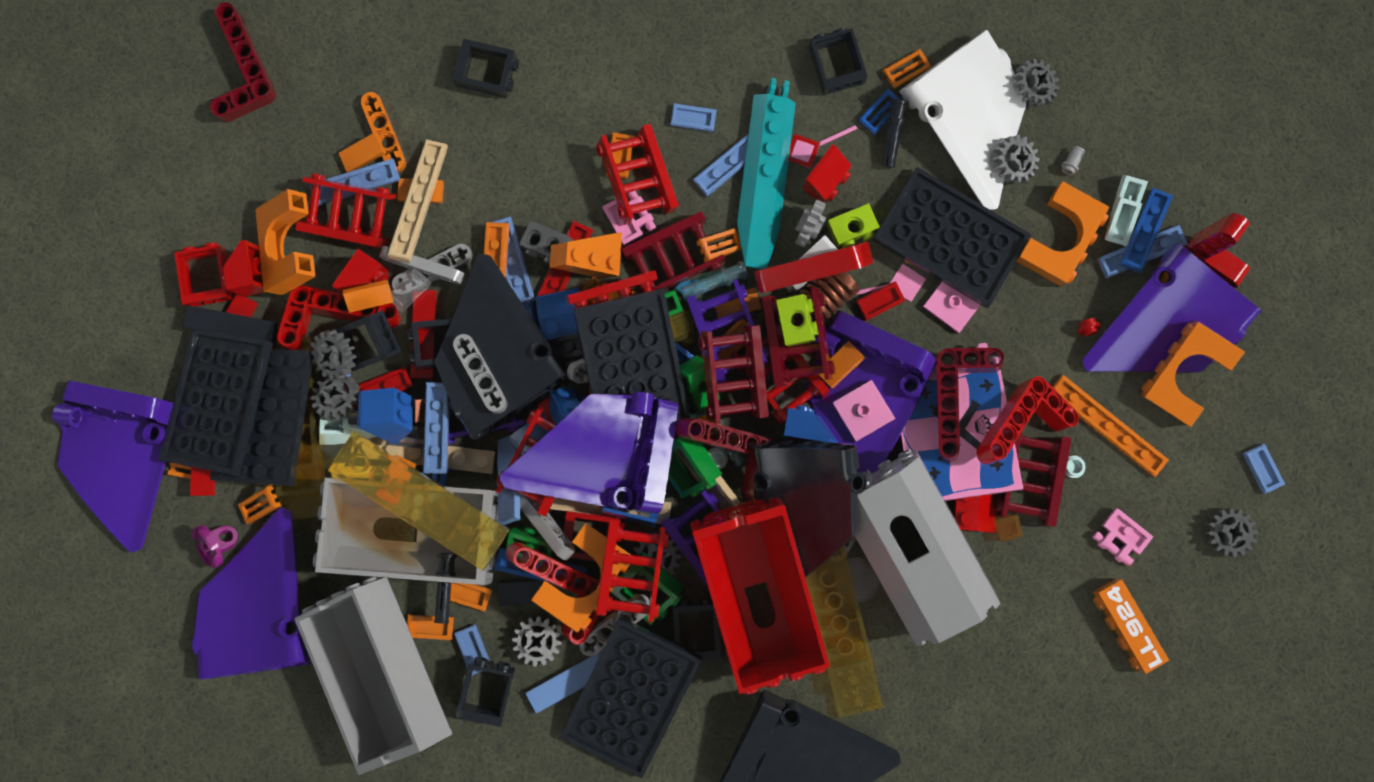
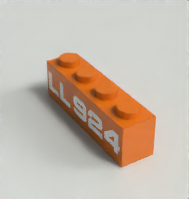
[1093,579,1169,674]

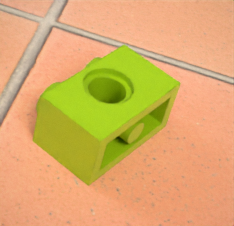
[826,203,880,248]
[776,294,818,346]

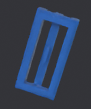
[858,89,899,135]

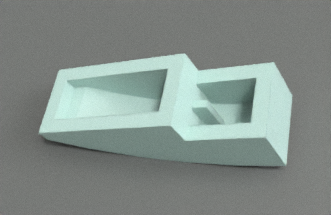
[1105,174,1148,246]
[319,411,377,445]

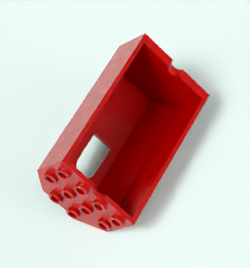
[690,497,830,695]

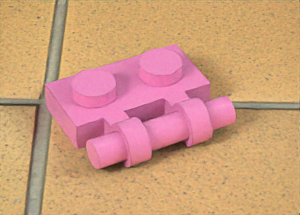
[602,191,656,246]
[1092,508,1153,566]

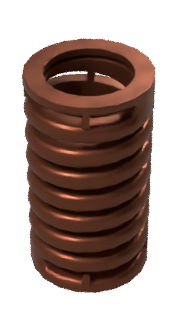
[793,272,860,323]

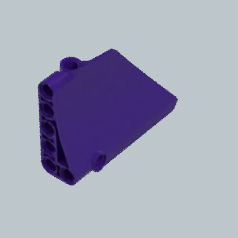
[1083,244,1261,373]
[806,310,937,473]
[52,380,173,552]
[499,392,678,514]
[192,508,311,680]

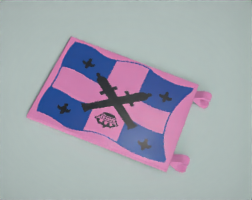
[901,343,1023,501]

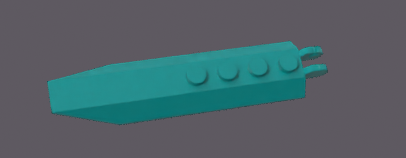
[737,78,796,269]

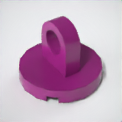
[192,524,238,569]

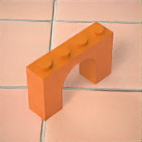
[1016,181,1109,287]
[255,189,315,295]
[1141,321,1245,427]
[532,523,631,633]

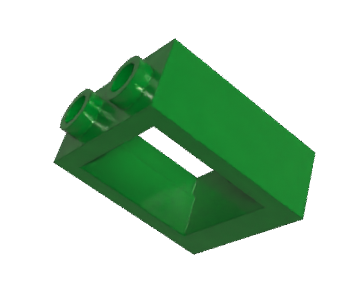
[668,428,722,499]
[612,551,684,625]

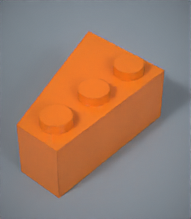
[550,232,622,278]

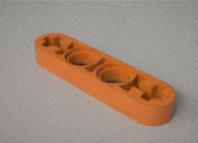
[361,92,406,172]

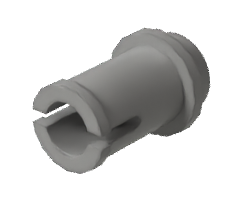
[1061,146,1085,176]

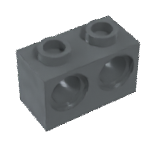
[519,221,574,264]

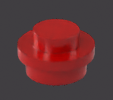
[1078,318,1101,337]

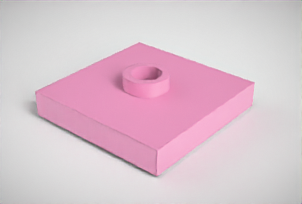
[923,282,980,334]
[832,380,895,442]

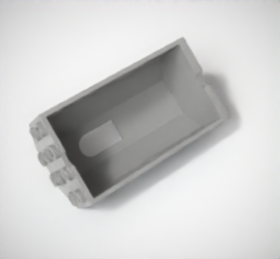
[854,449,1000,646]
[313,478,500,585]
[294,577,452,775]

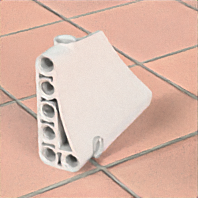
[899,30,1026,210]

